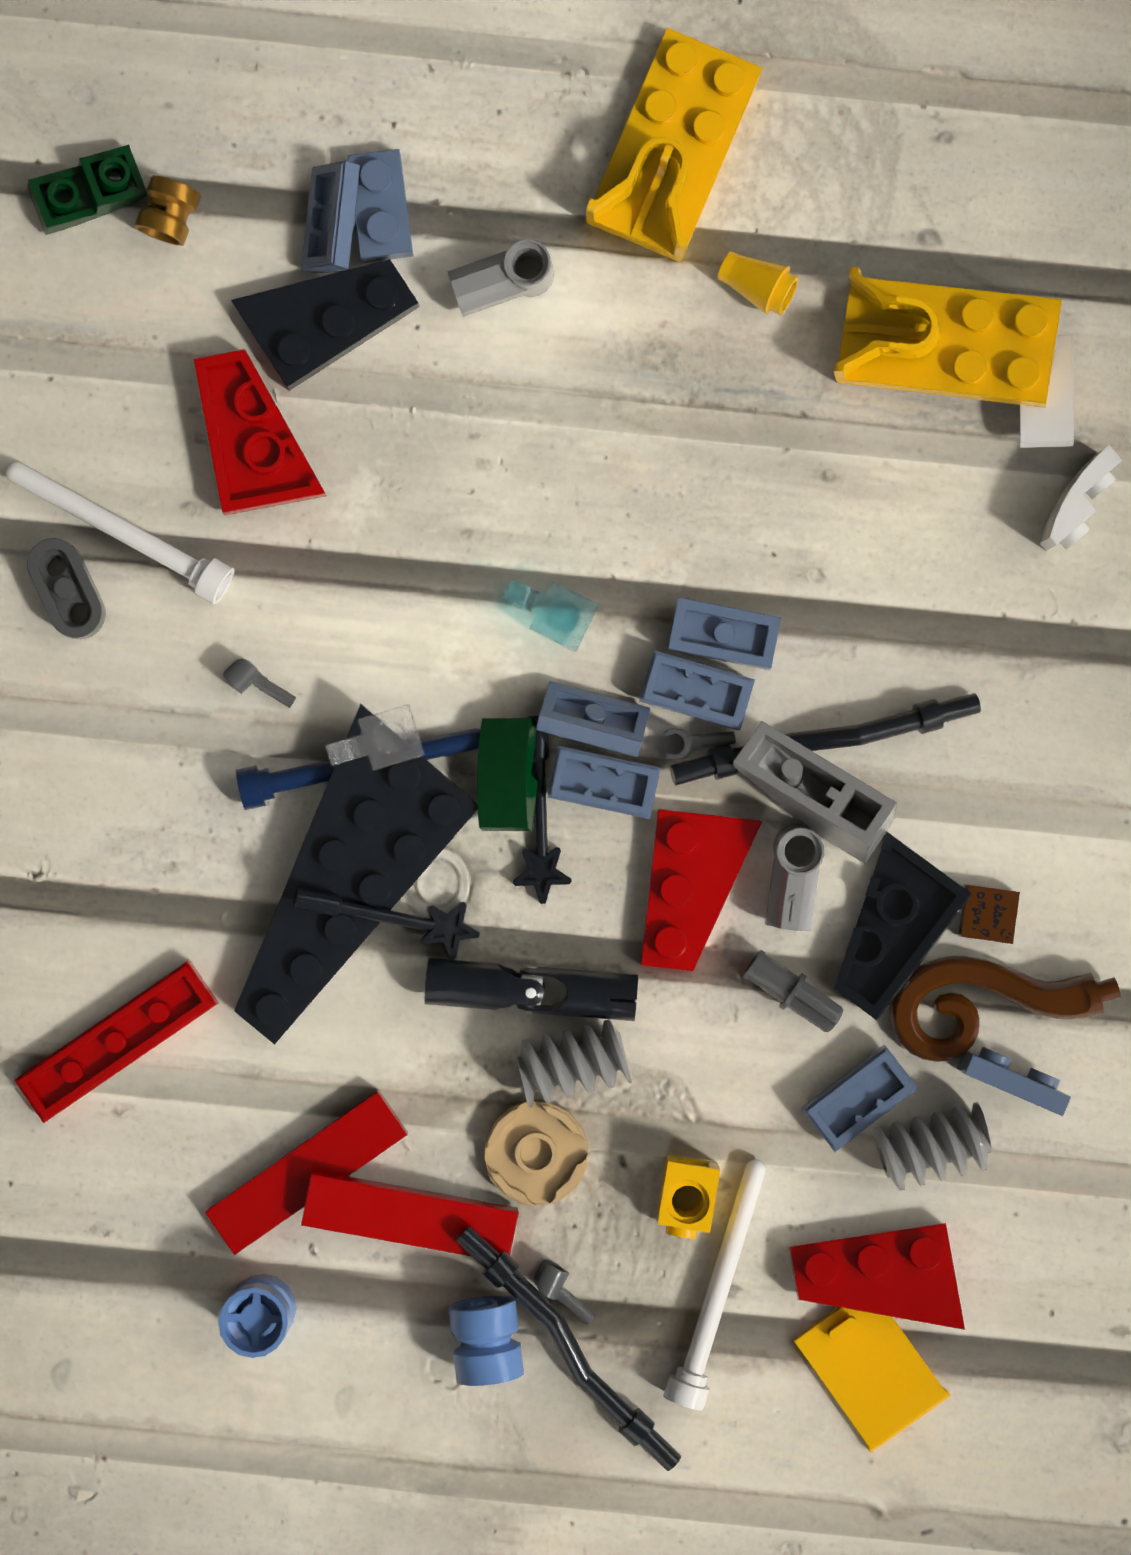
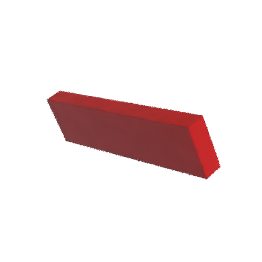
[14,960,219,1123]
[205,1090,408,1255]
[301,1170,519,1257]

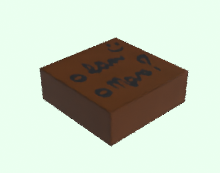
[958,885,1020,944]

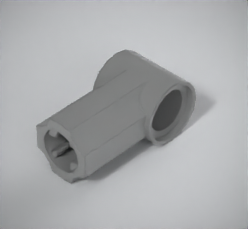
[447,239,554,317]
[765,824,824,931]

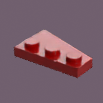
[193,349,327,516]
[641,809,762,971]
[789,1223,965,1330]

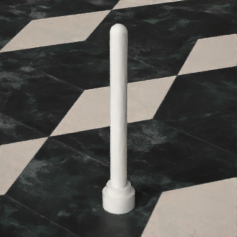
[6,462,235,605]
[663,1159,766,1410]

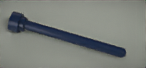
[236,728,480,810]

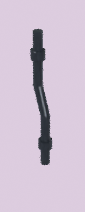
[670,693,981,786]
[455,1225,681,1471]

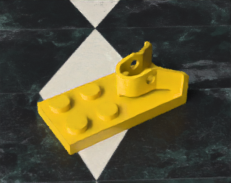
[586,27,763,263]
[833,267,1062,408]

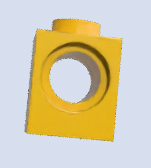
[656,1154,721,1239]

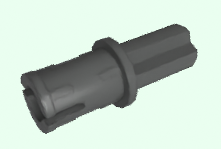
[742,950,843,1032]

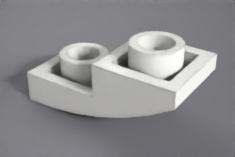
[1020,334,1074,448]
[1040,445,1123,551]

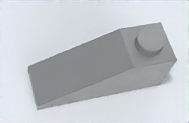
[733,721,897,864]

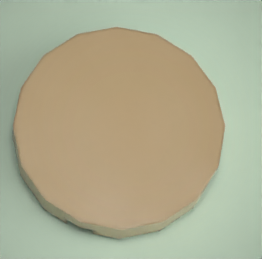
[484,1100,588,1206]

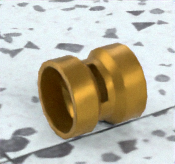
[134,175,201,246]

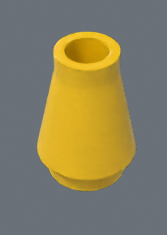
[717,251,799,315]

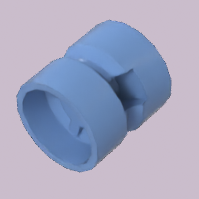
[218,1274,296,1358]
[448,1295,524,1386]

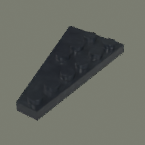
[234,703,478,1045]

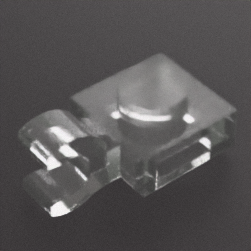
[325,704,424,770]

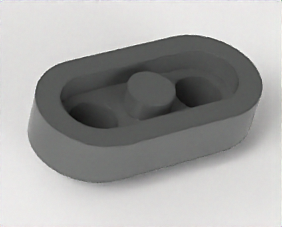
[27,538,106,639]

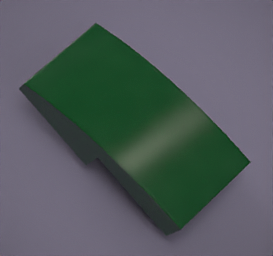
[27,145,147,235]
[477,718,538,831]

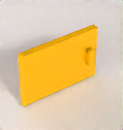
[793,1307,950,1452]

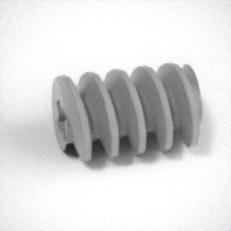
[517,1019,632,1108]
[874,1102,991,1191]

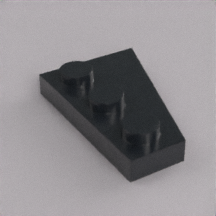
[231,259,420,391]
[834,831,972,1021]

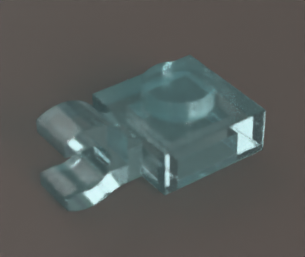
[503,579,599,652]

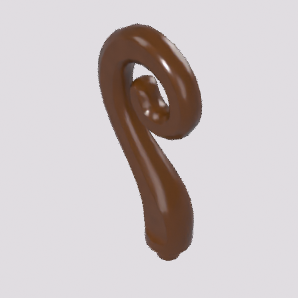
[889,956,1121,1062]

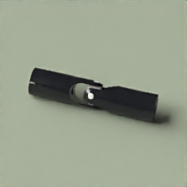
[424,958,638,1021]

